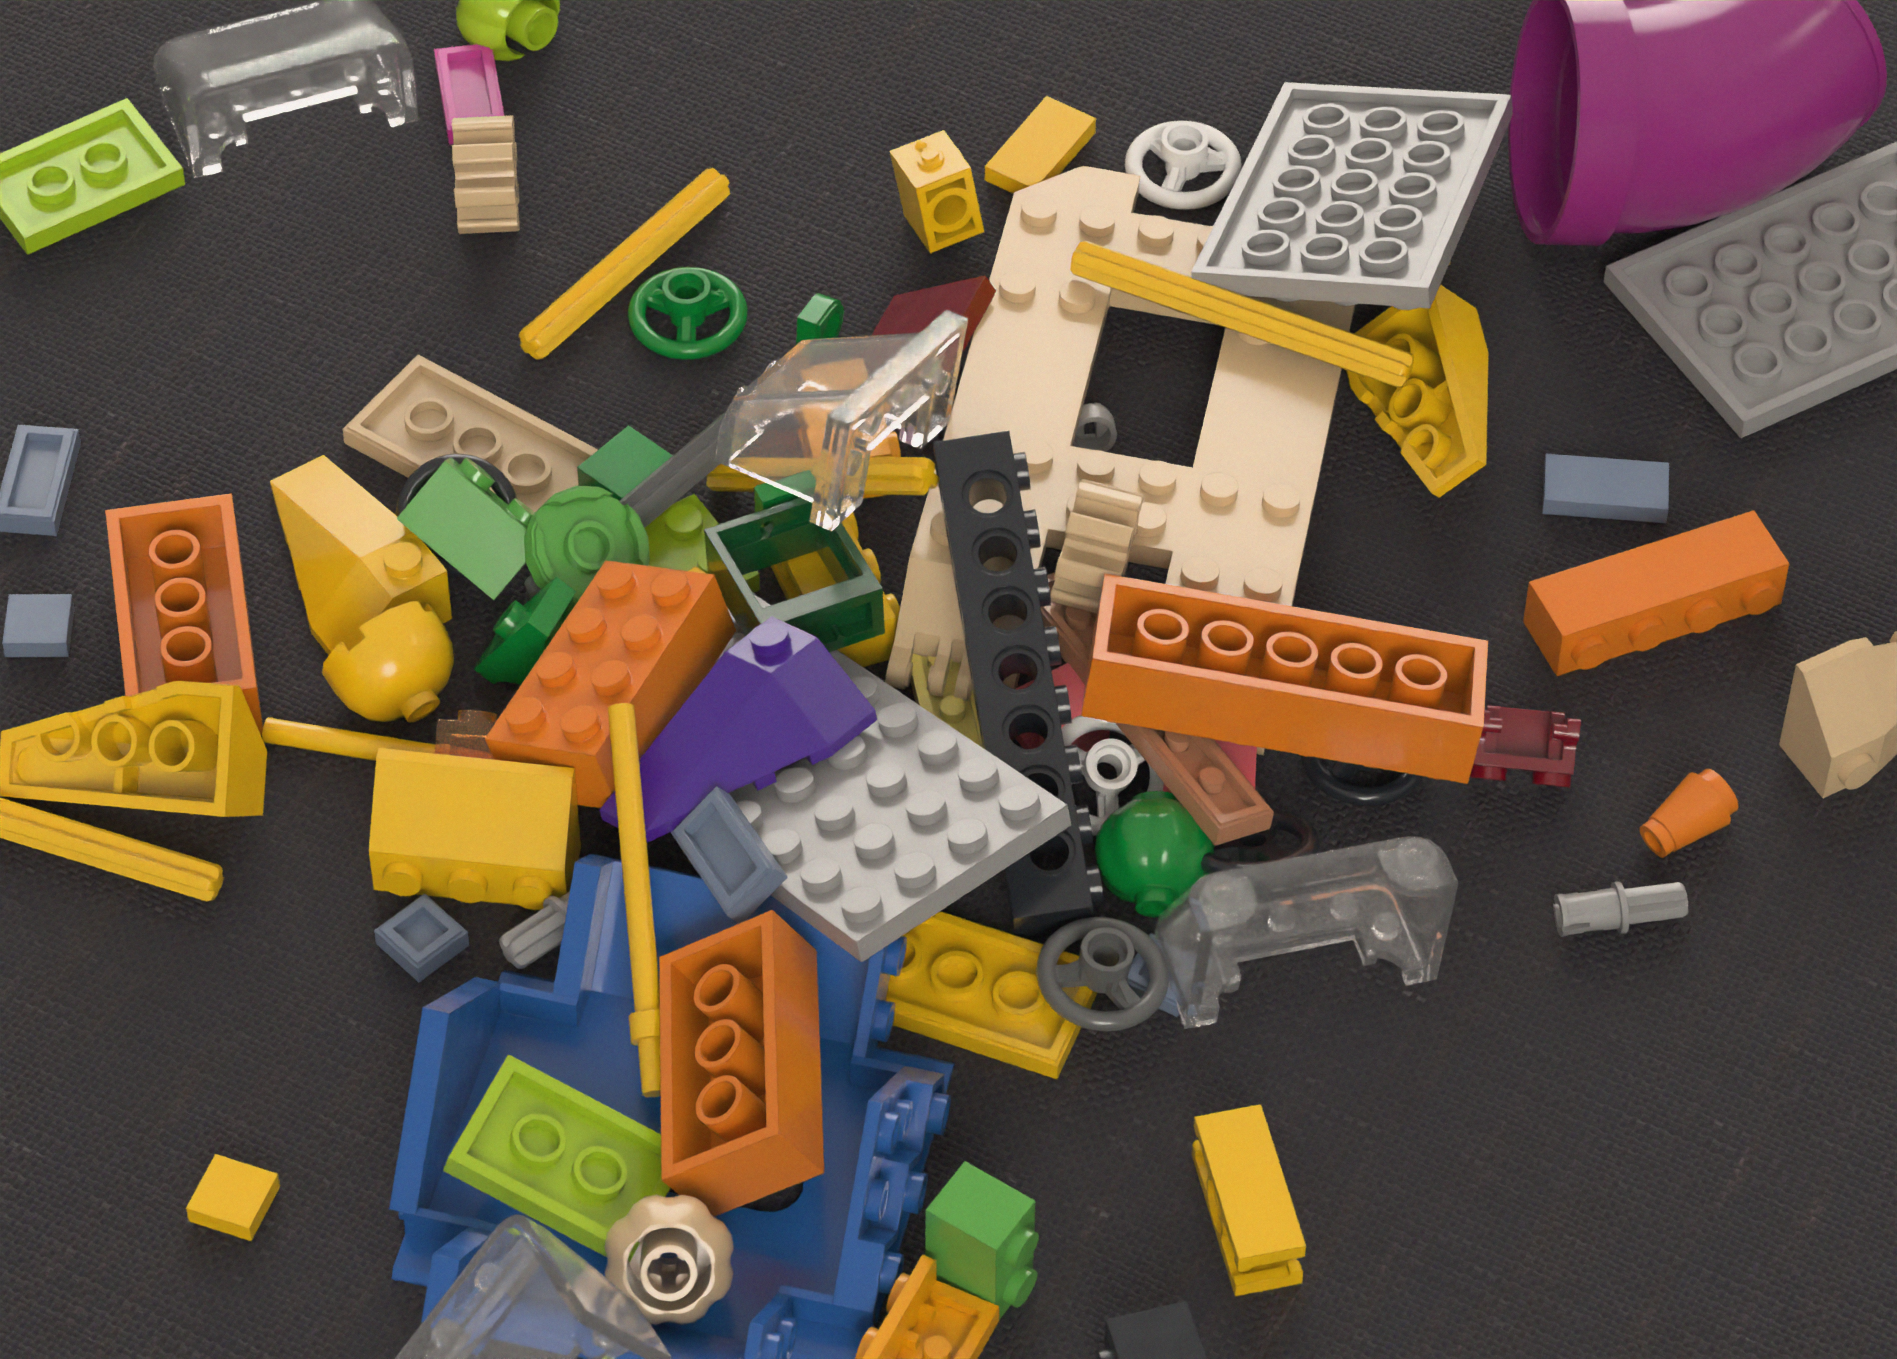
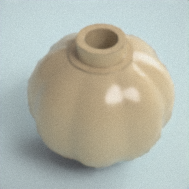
[605,1195,734,1325]

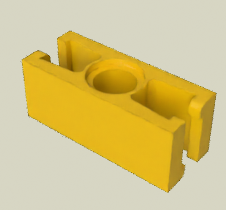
[1192,1104,1306,1296]

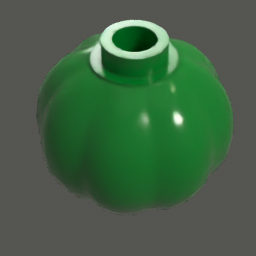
[1095,791,1214,917]

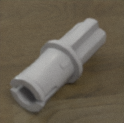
[1553,881,1688,937]
[499,891,570,969]

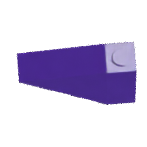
[600,616,877,843]

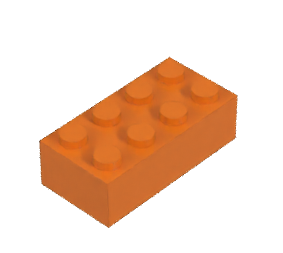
[105,493,263,735]
[485,561,736,808]
[659,910,824,1216]

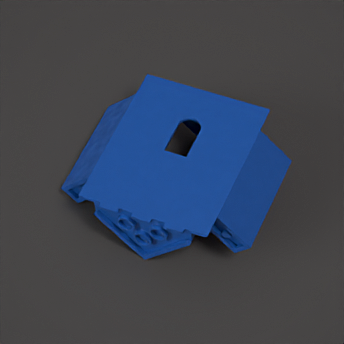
[389,854,955,1359]

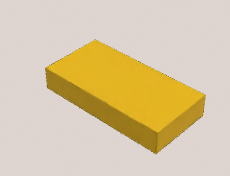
[985,96,1096,194]

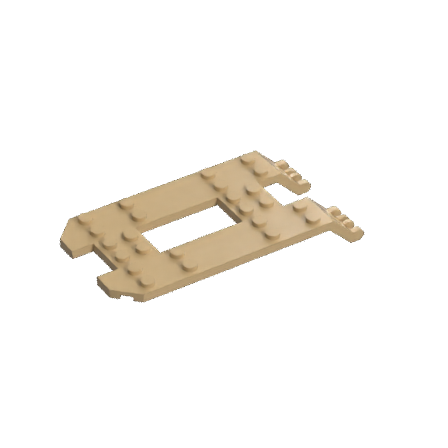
[885,166,1355,756]

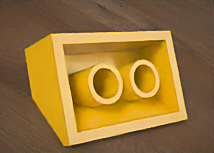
[369,748,581,910]

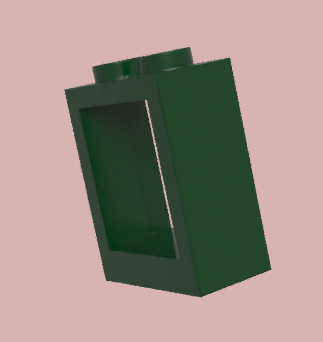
[704,491,885,652]

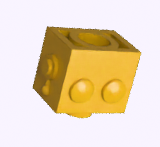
[890,130,984,253]

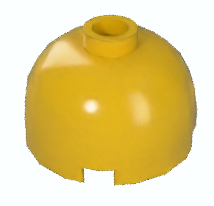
[322,601,454,723]

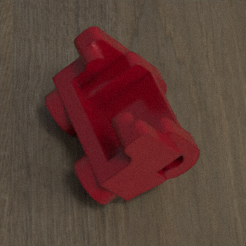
[1470,705,1581,788]

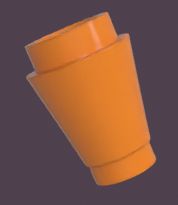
[1639,769,1739,858]

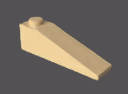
[1779,631,1897,798]

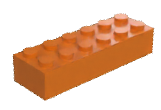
[1081,574,1488,784]

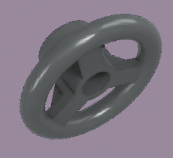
[1036,917,1169,1031]

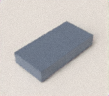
[0,425,81,536]
[1542,454,1669,523]
[671,786,788,923]

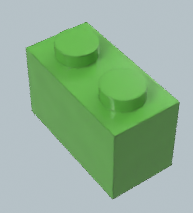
[396,457,535,600]
[925,1161,1039,1320]

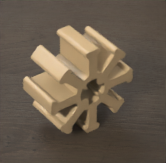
[452,116,520,234]
[1050,478,1144,613]

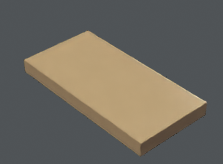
[343,355,598,512]

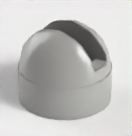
[1073,402,1117,452]

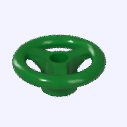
[628,267,748,360]

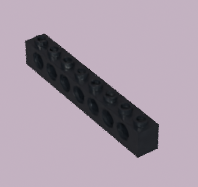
[933,431,1104,939]

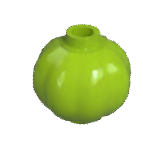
[456,0,560,61]

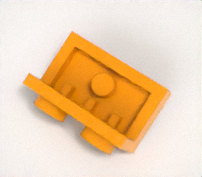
[855,1255,999,1359]

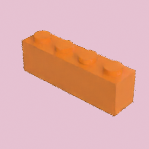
[1523,510,1790,676]

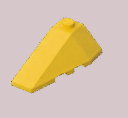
[1346,285,1488,498]
[270,455,452,655]
[0,681,267,817]

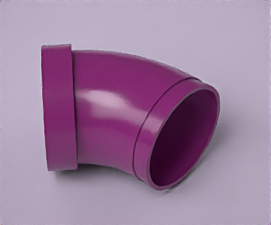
[1508,0,1887,246]

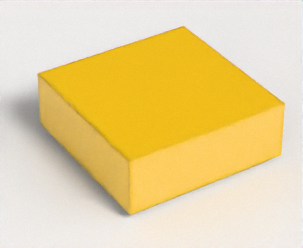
[186,1154,280,1241]

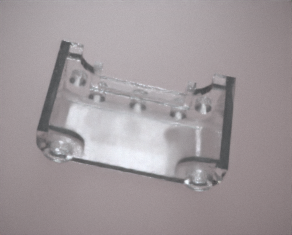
[154,0,419,178]
[1154,836,1458,1029]

